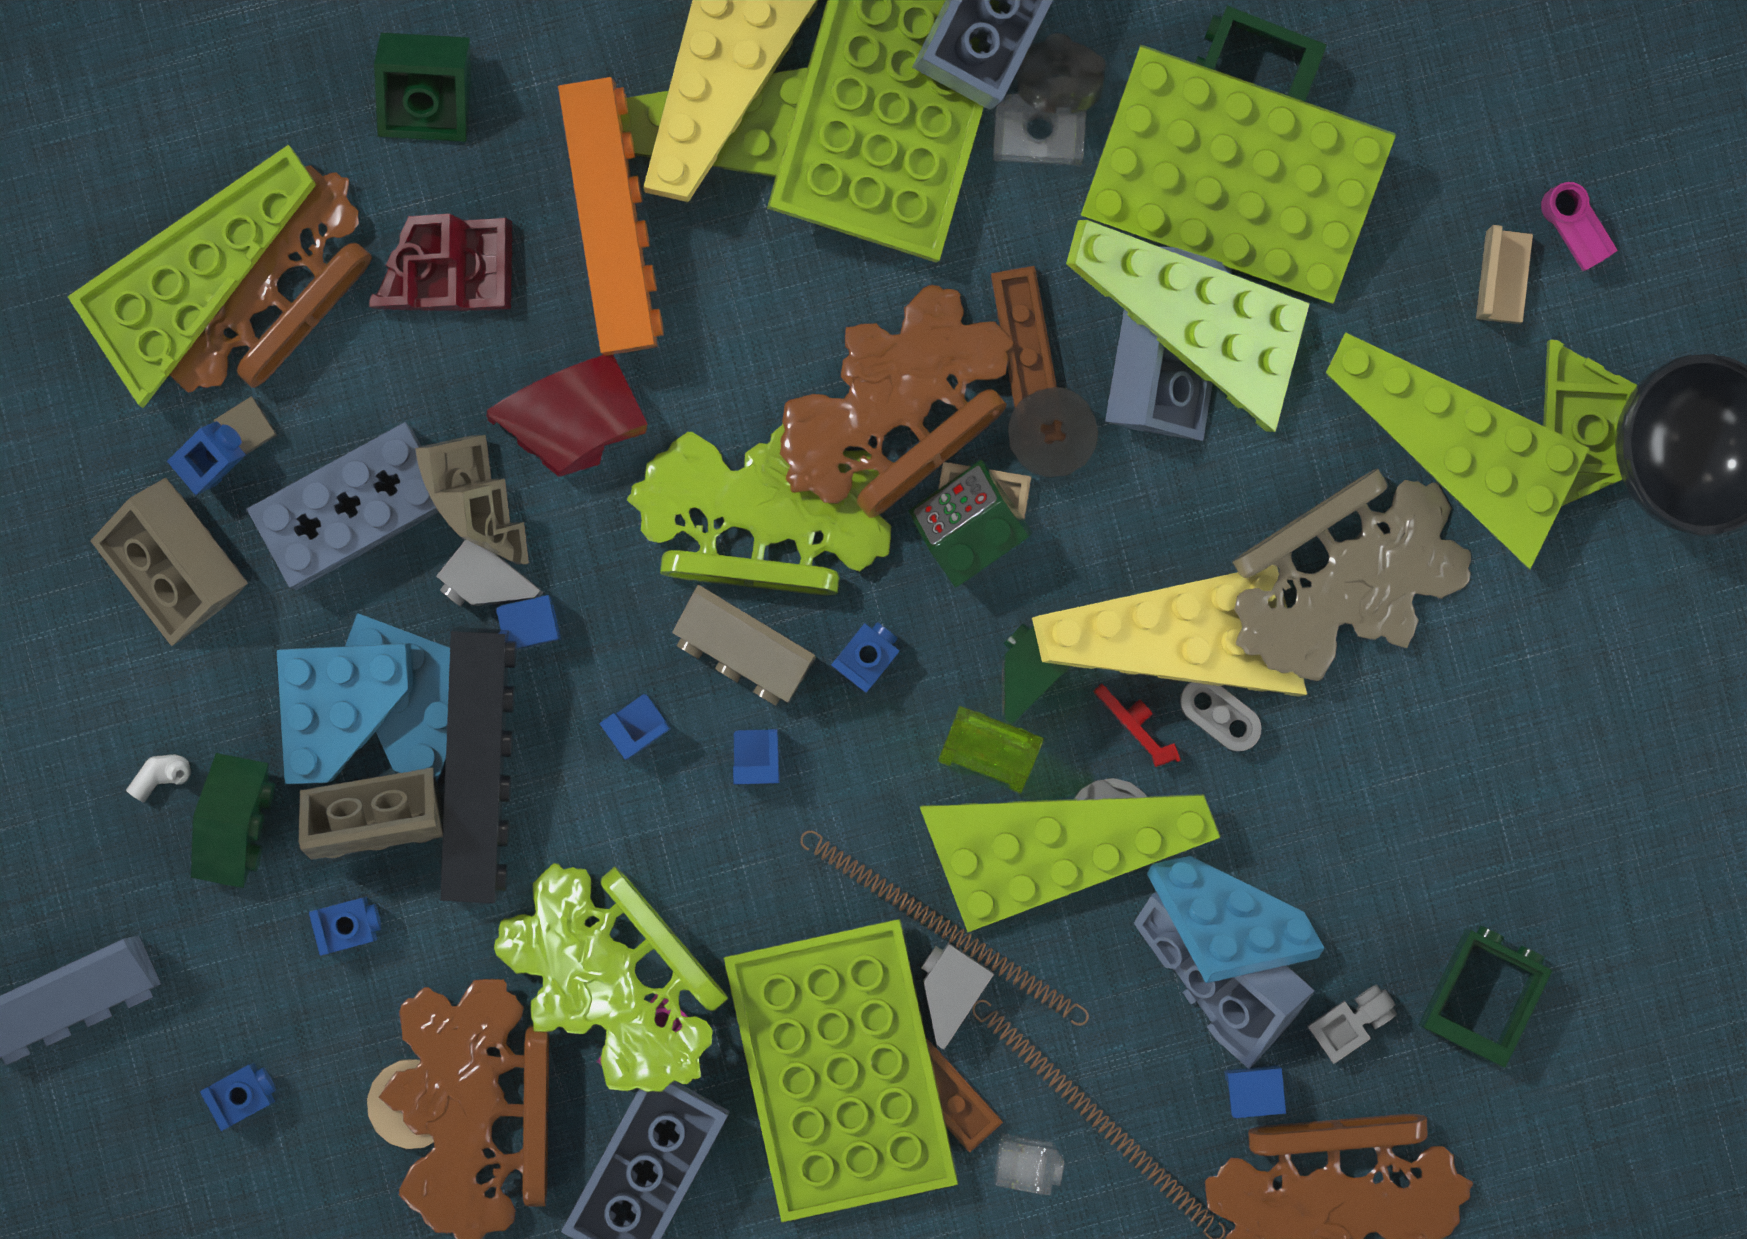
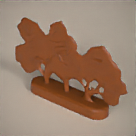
[170,165,372,392]
[779,285,1014,518]
[379,979,549,1239]
[1205,1114,1473,1239]

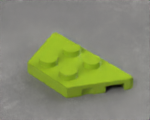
[1543,340,1637,506]

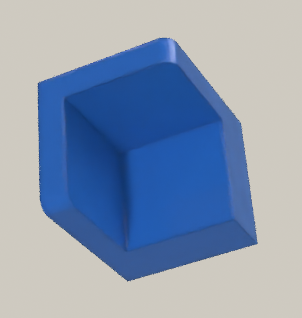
[496,595,561,650]
[599,694,671,760]
[733,729,780,784]
[1224,1065,1286,1118]

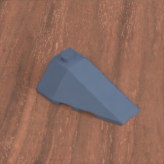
[1134,892,1315,1069]

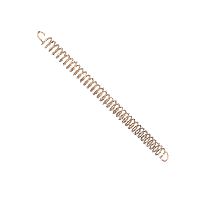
[801,831,1089,1026]
[972,1000,1226,1239]

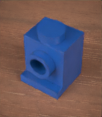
[167,421,246,496]
[831,622,900,694]
[309,897,382,956]
[200,1062,276,1131]

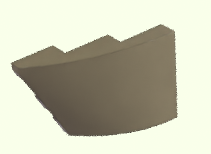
[415,435,529,564]

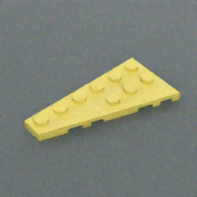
[644,0,818,202]
[1032,565,1307,696]

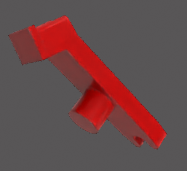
[1093,684,1181,767]

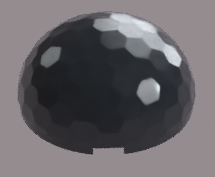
[1615,354,1747,535]

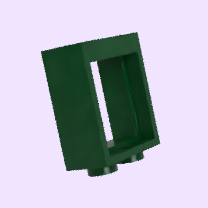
[1195,6,1327,102]
[1418,925,1553,1067]

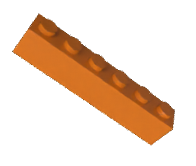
[558,77,664,356]

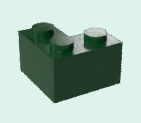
[191,753,275,888]

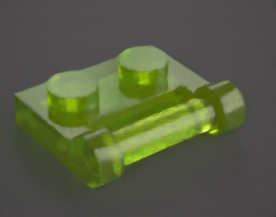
[937,706,1044,794]

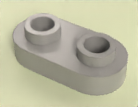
[1180,682,1262,751]

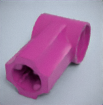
[1541,182,1618,272]

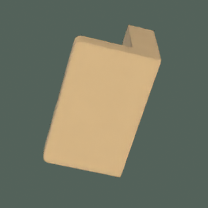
[1476,225,1533,324]

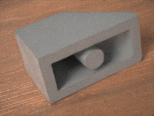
[436,540,543,607]
[921,943,994,1049]

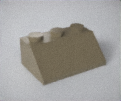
[91,478,248,646]
[672,585,816,706]
[299,768,444,860]

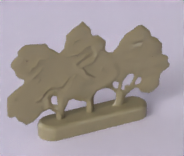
[1232,468,1471,681]

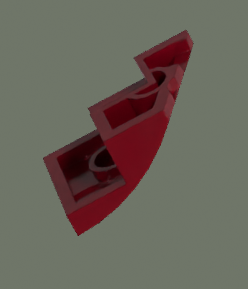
[369,214,512,311]
[486,355,648,477]

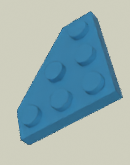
[345,613,450,785]
[277,643,413,784]
[1147,856,1324,983]

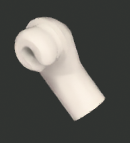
[126,754,191,803]

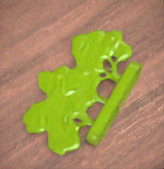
[627,424,891,595]
[494,863,728,1092]

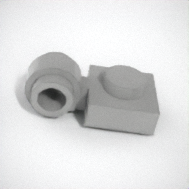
[1308,984,1397,1064]

